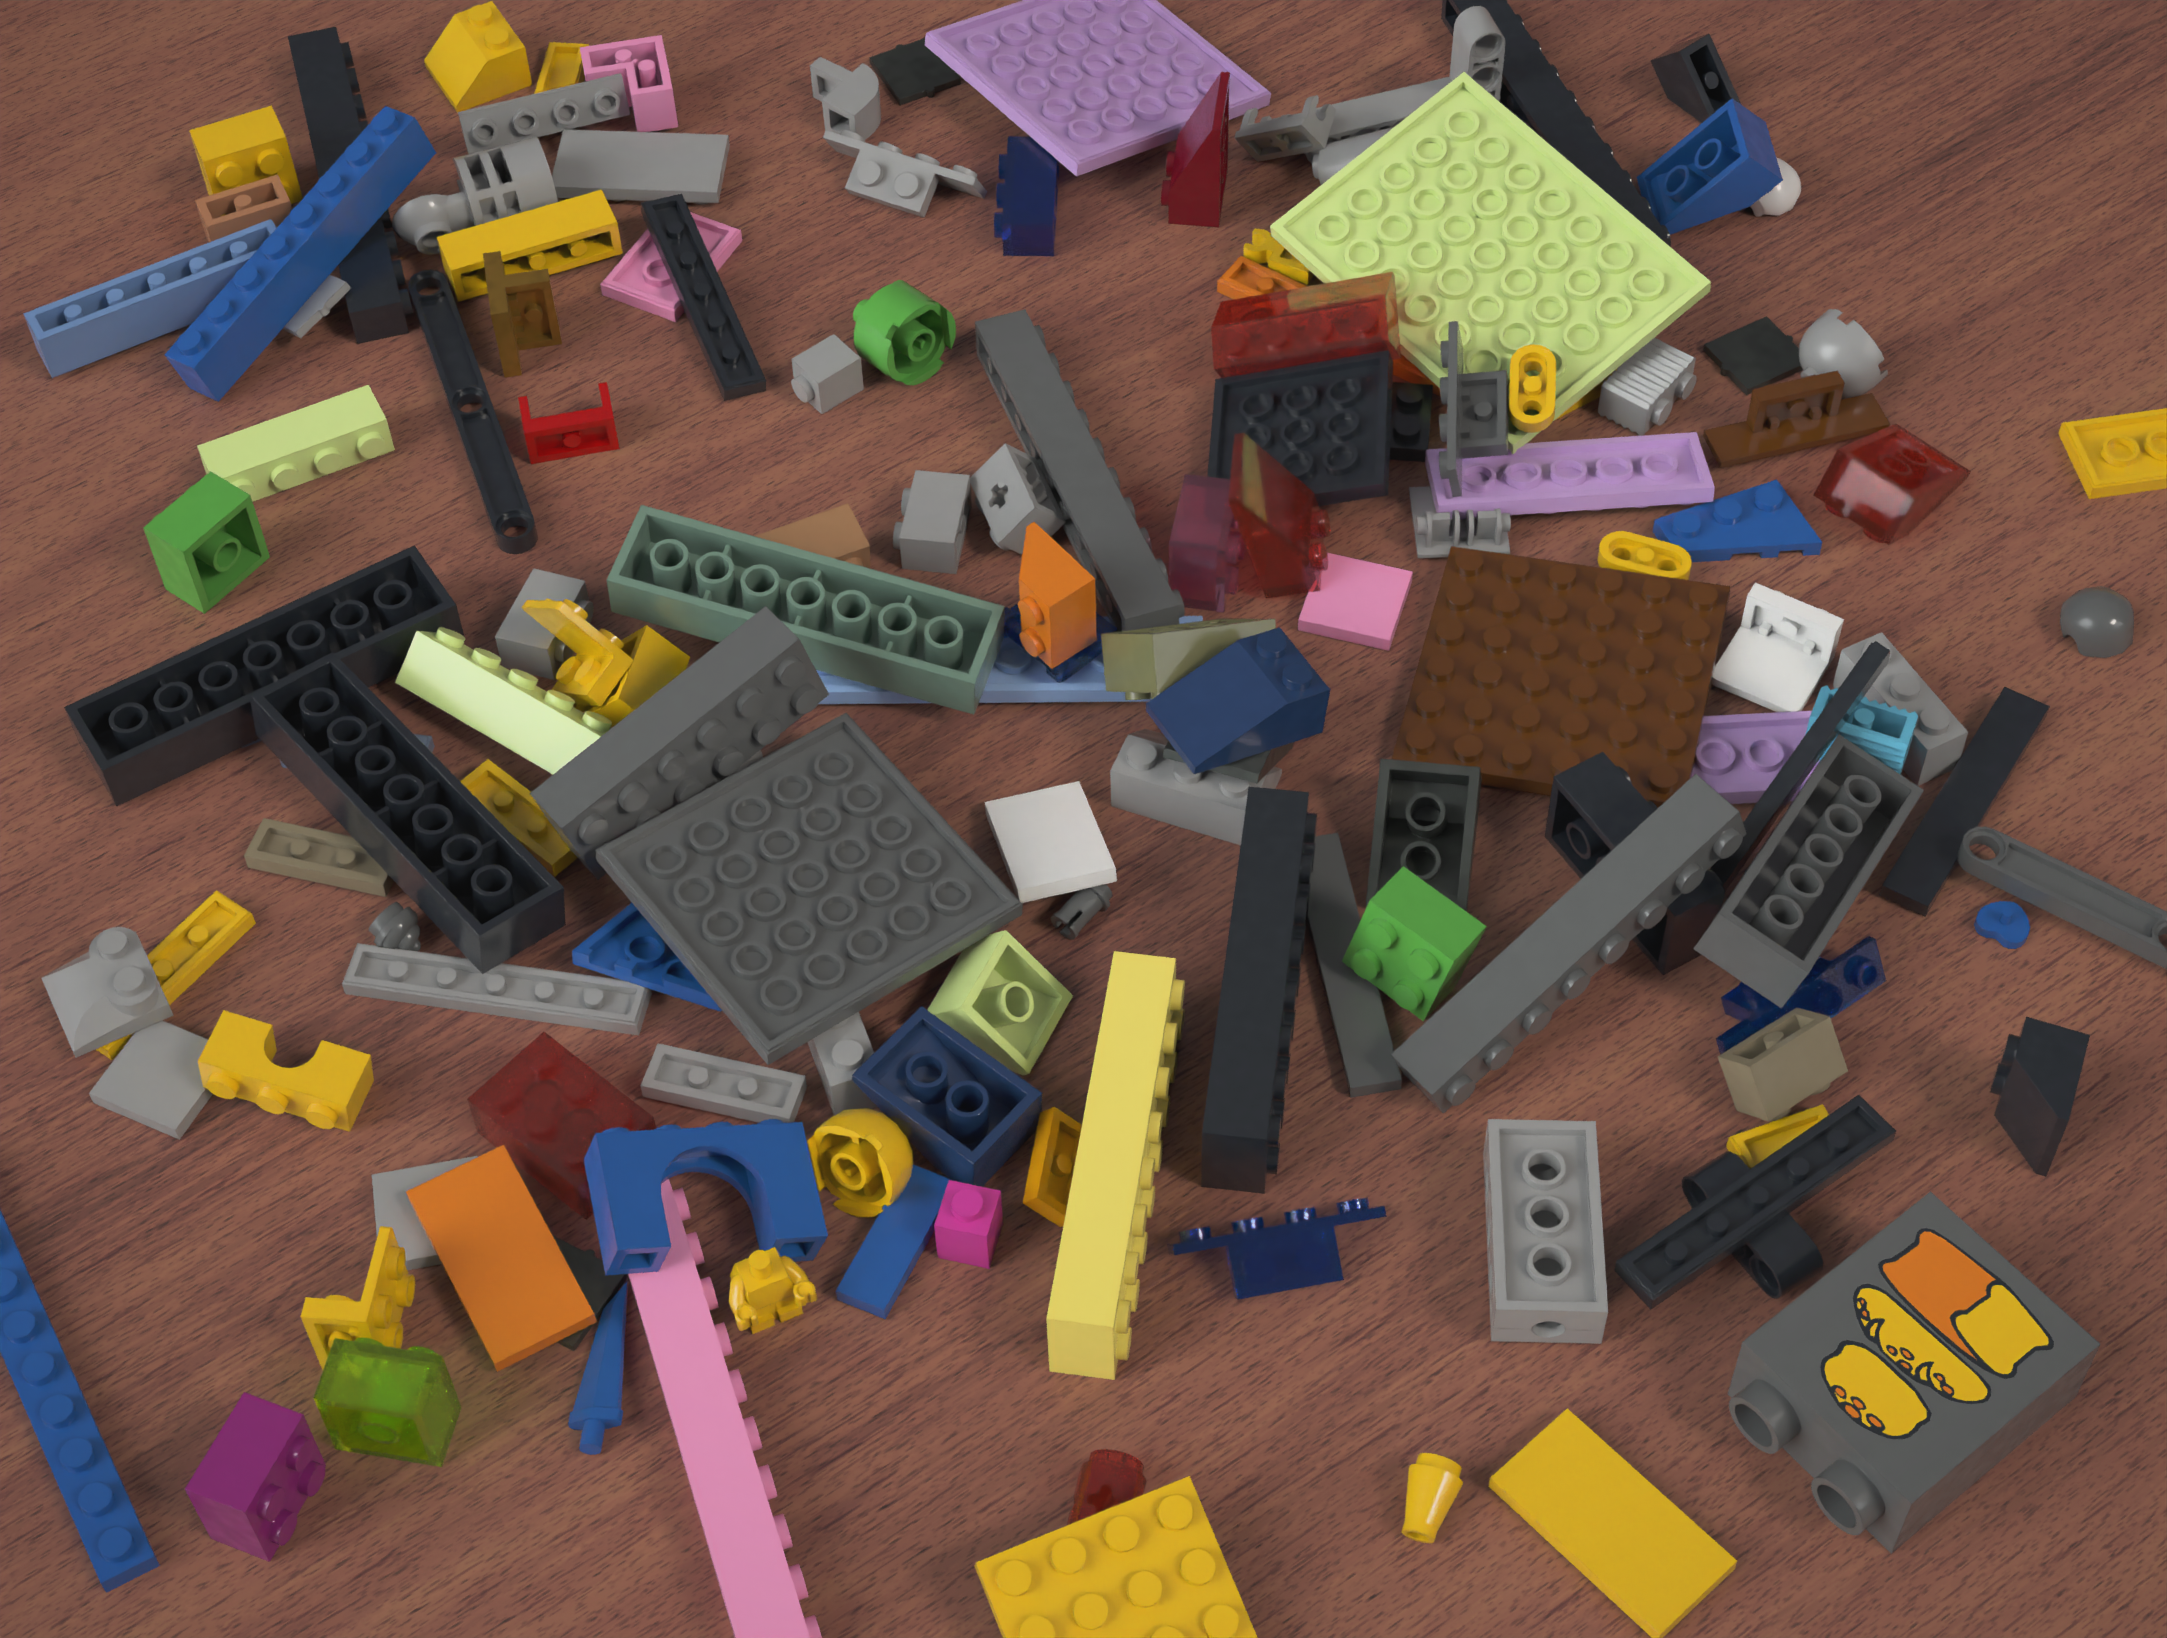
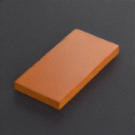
[406,1145,597,1372]

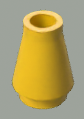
[1401,1453,1463,1544]

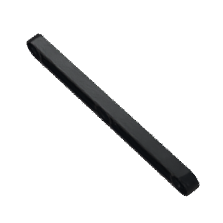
[408,269,538,554]

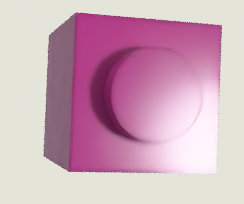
[934,1180,1003,1269]

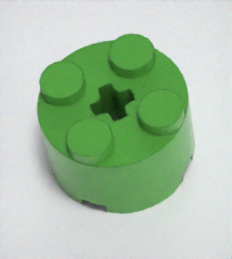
[853,280,956,385]

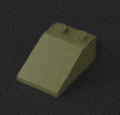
[1101,618,1276,700]

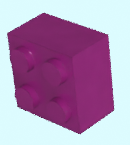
[185,1392,326,1562]

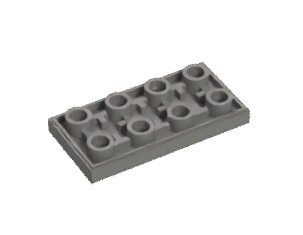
[552,129,730,205]

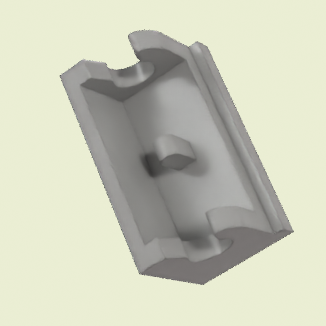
[1234,95,1336,162]

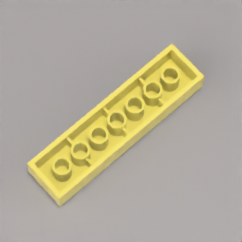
[1046,951,1185,1380]

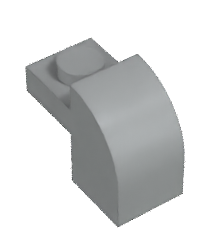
[810,57,881,139]

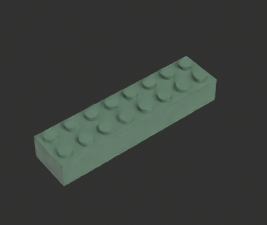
[607,505,1005,715]

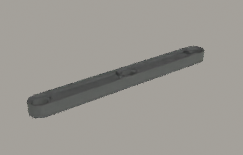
[1957,826,2167,969]

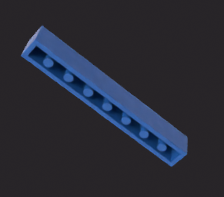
[164,106,436,402]

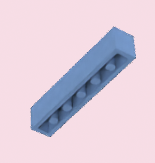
[23,219,277,378]

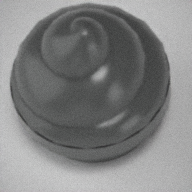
[368,902,421,951]

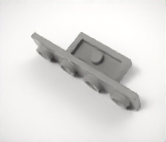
[458,73,630,154]
[823,130,987,218]

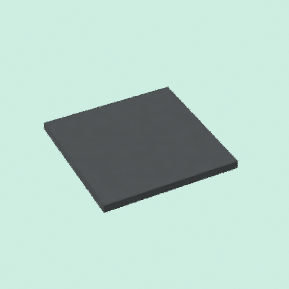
[596,713,1023,1065]

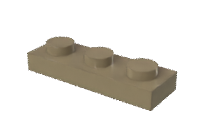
[244,818,394,897]

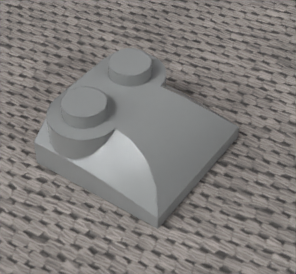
[41,927,174,1057]

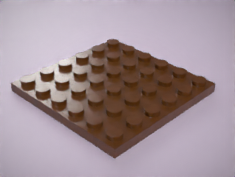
[1392,546,1731,808]

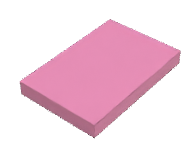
[600,212,742,322]

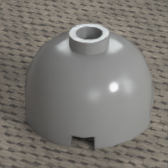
[1799,309,1888,399]

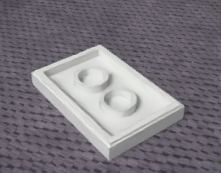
[985,781,1117,903]

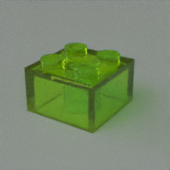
[313,1338,462,1467]

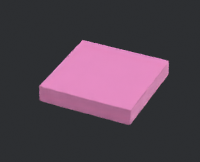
[1298,552,1413,651]

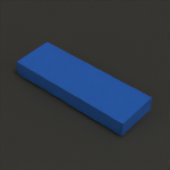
[836,1165,954,1319]

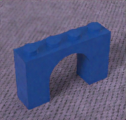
[584,1119,828,1276]

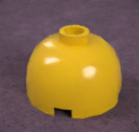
[807,1108,913,1217]

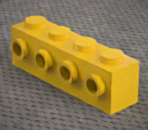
[437,189,623,302]

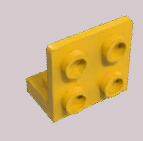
[521,598,634,707]
[300,1226,415,1375]

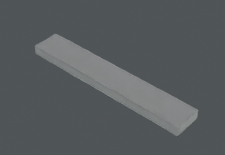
[342,943,652,1035]

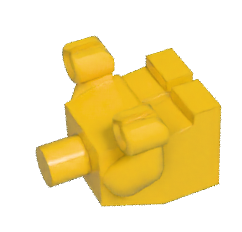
[729,1247,817,1334]

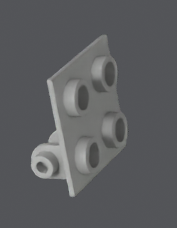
[1409,486,1511,558]

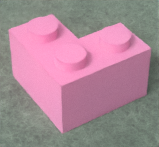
[580,35,678,132]

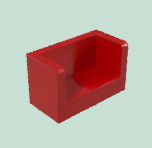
[518,382,620,464]

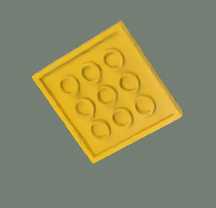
[975,1476,1258,1638]

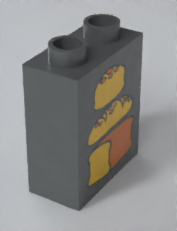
[1728,1191,2100,1554]

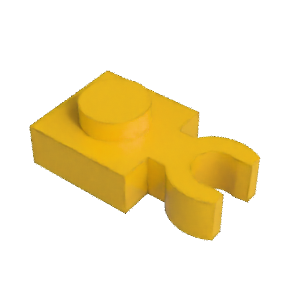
[1243,229,1314,285]

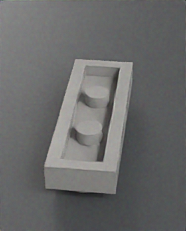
[641,1043,807,1123]

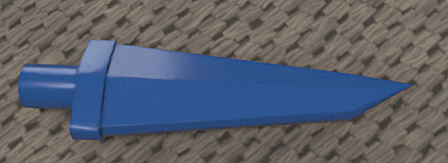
[568,1281,628,1455]

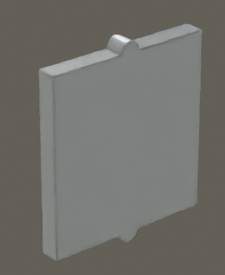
[283,275,351,338]

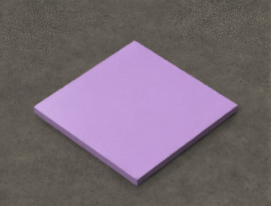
[925,0,1271,176]

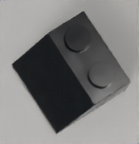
[1990,1016,2090,1177]

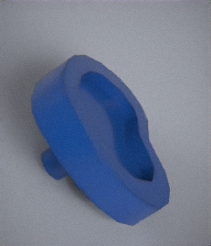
[1974,901,2030,949]

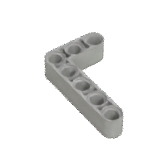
[1305,6,1505,163]

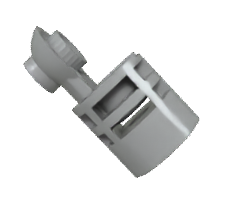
[392,136,558,255]

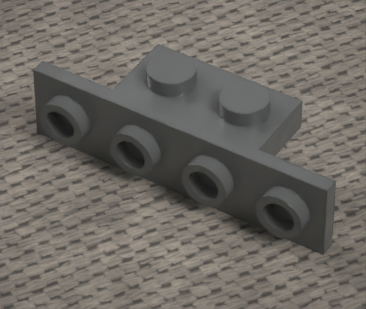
[1439,321,1508,497]

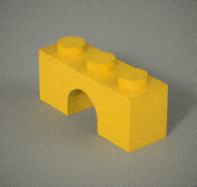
[198,1010,374,1132]

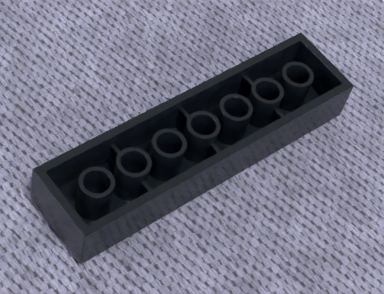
[64,545,466,807]
[250,652,566,974]
[1201,786,1317,1194]

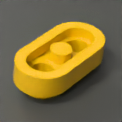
[1509,344,1556,433]
[1597,531,1692,580]

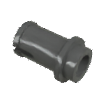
[1050,884,1113,940]

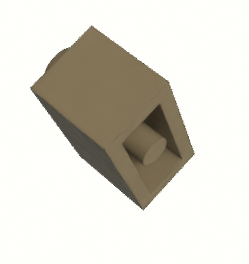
[1718,1008,1848,1121]

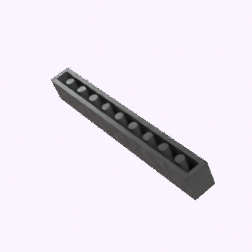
[975,309,1185,632]

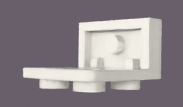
[1712,582,1844,712]

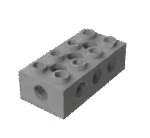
[1483,1119,1608,1344]

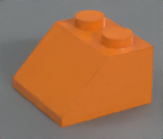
[1018,522,1097,669]

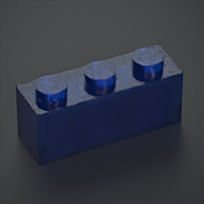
[994,136,1060,256]

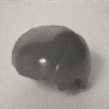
[2060,586,2134,658]

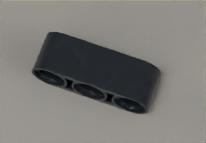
[1682,1151,1824,1299]

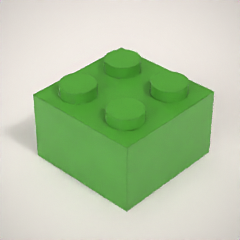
[143,471,270,614]
[1342,866,1487,1022]

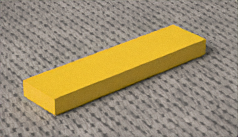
[96,890,256,1060]

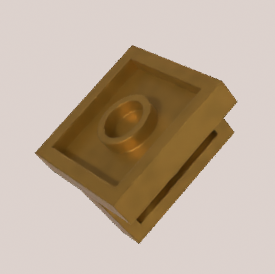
[483,251,562,378]

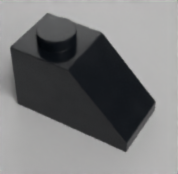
[1651,34,1742,123]

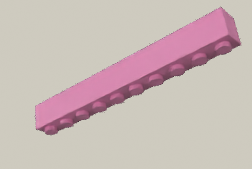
[628,1179,822,1638]

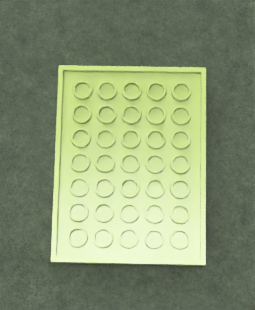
[1270,72,1711,454]

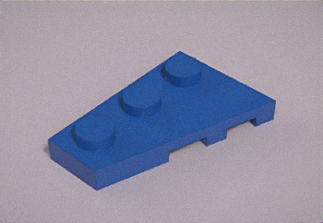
[1652,479,1823,562]
[572,903,722,1012]

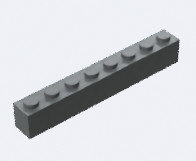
[1391,774,1747,1114]

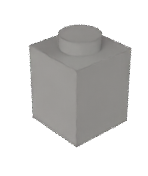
[791,334,864,414]

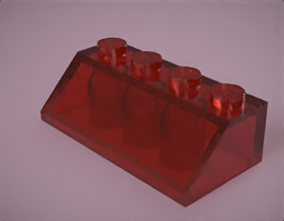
[1211,272,1401,378]

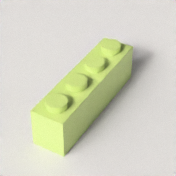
[197,385,395,502]

